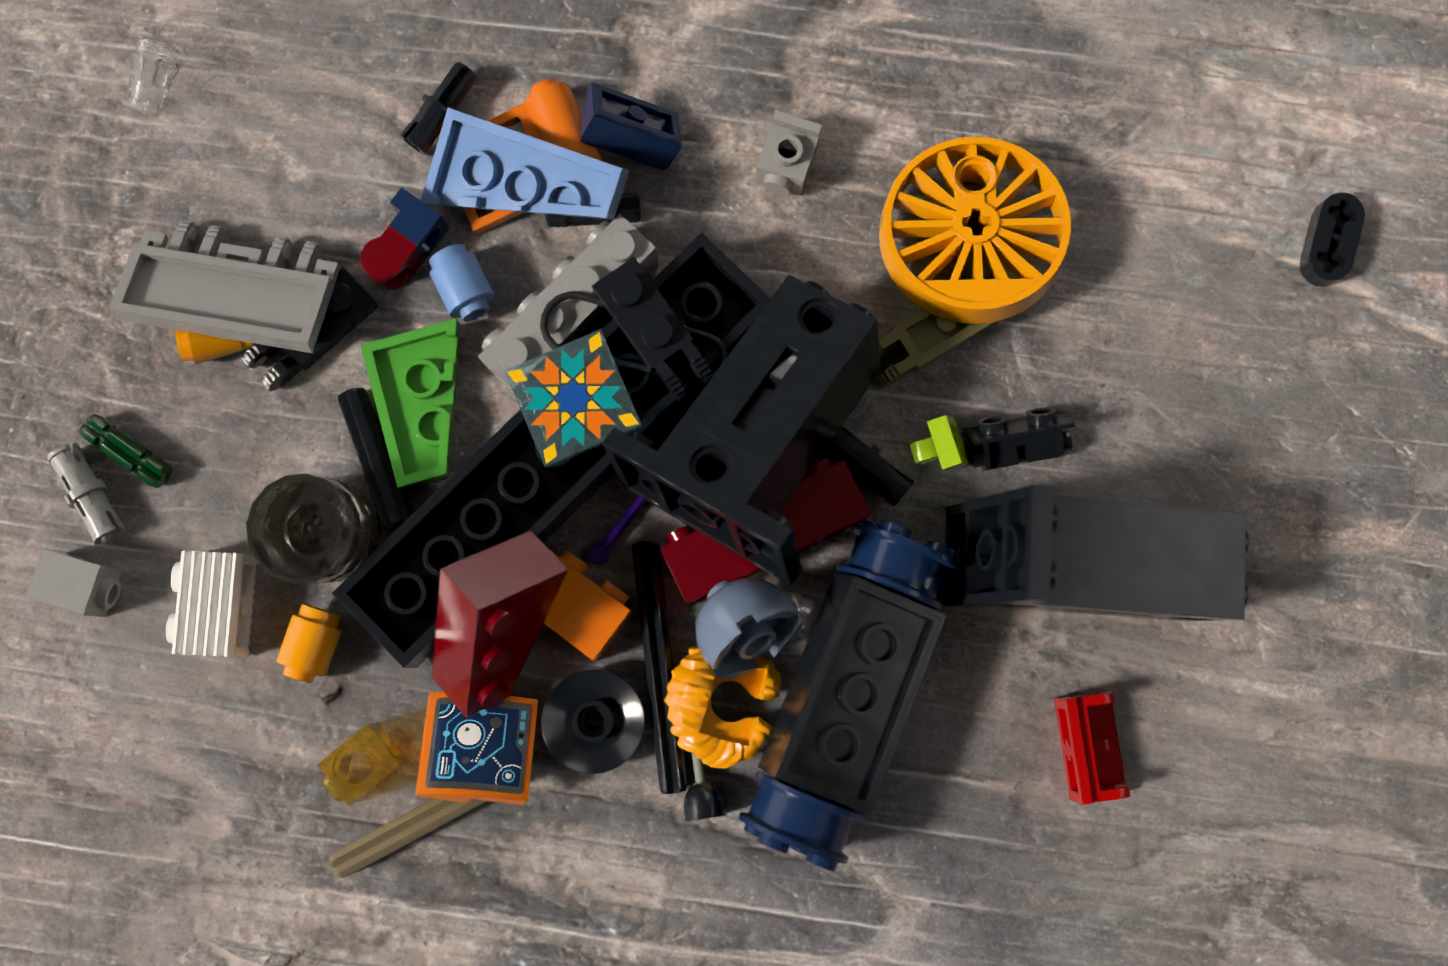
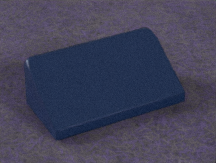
[580,82,682,170]

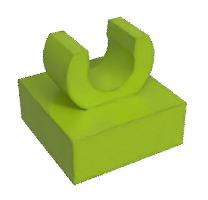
[909,415,970,471]

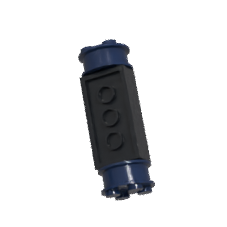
[738,520,960,872]

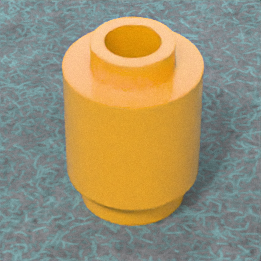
[276,604,342,683]

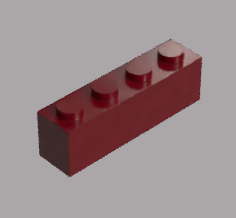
[660,458,872,606]

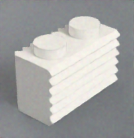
[166,551,258,657]

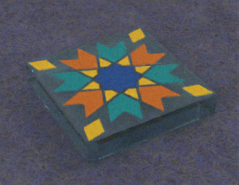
[504,329,643,468]

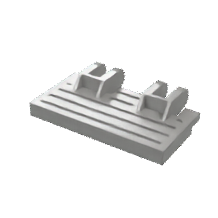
[108,220,340,353]

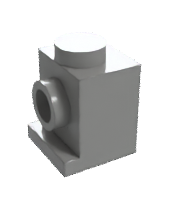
[756,110,822,196]

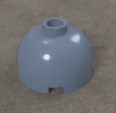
[695,578,802,679]

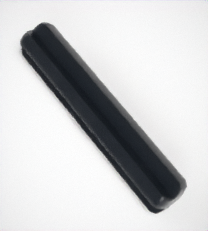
[338,388,410,530]

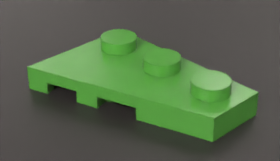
[360,318,460,490]

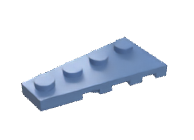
[421,108,629,219]

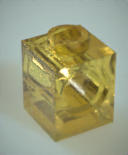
[317,722,410,806]

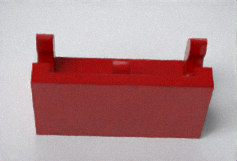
[1054,691,1131,805]

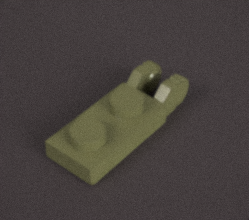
[875,279,999,389]

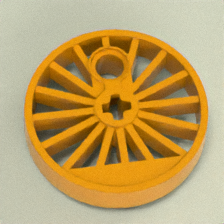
[879,137,1071,324]

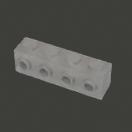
[478,214,659,402]

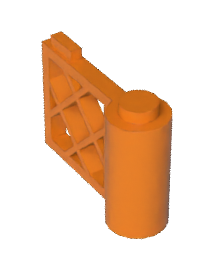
[464,78,603,235]

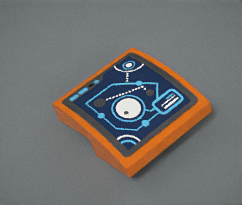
[415,692,538,806]

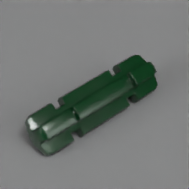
[79,414,173,488]

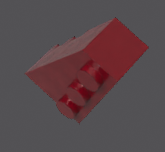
[432,531,568,718]

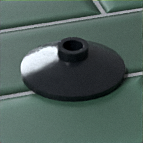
[541,669,645,774]

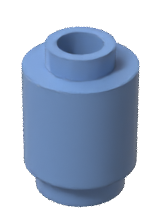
[429,244,495,322]

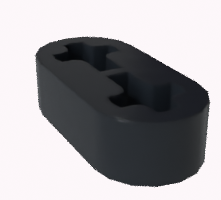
[1300,192,1365,287]

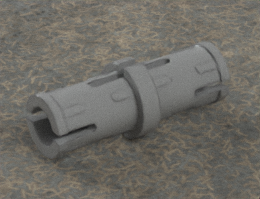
[47,443,126,545]

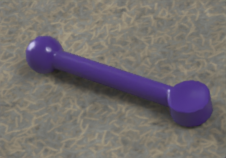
[588,496,646,565]

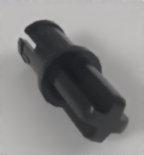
[399,62,477,155]

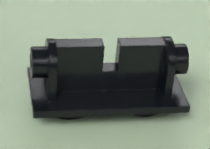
[963,407,1075,471]

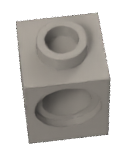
[25,548,122,617]

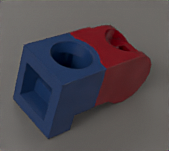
[360,187,449,290]

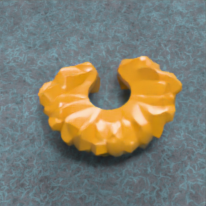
[664,646,782,769]

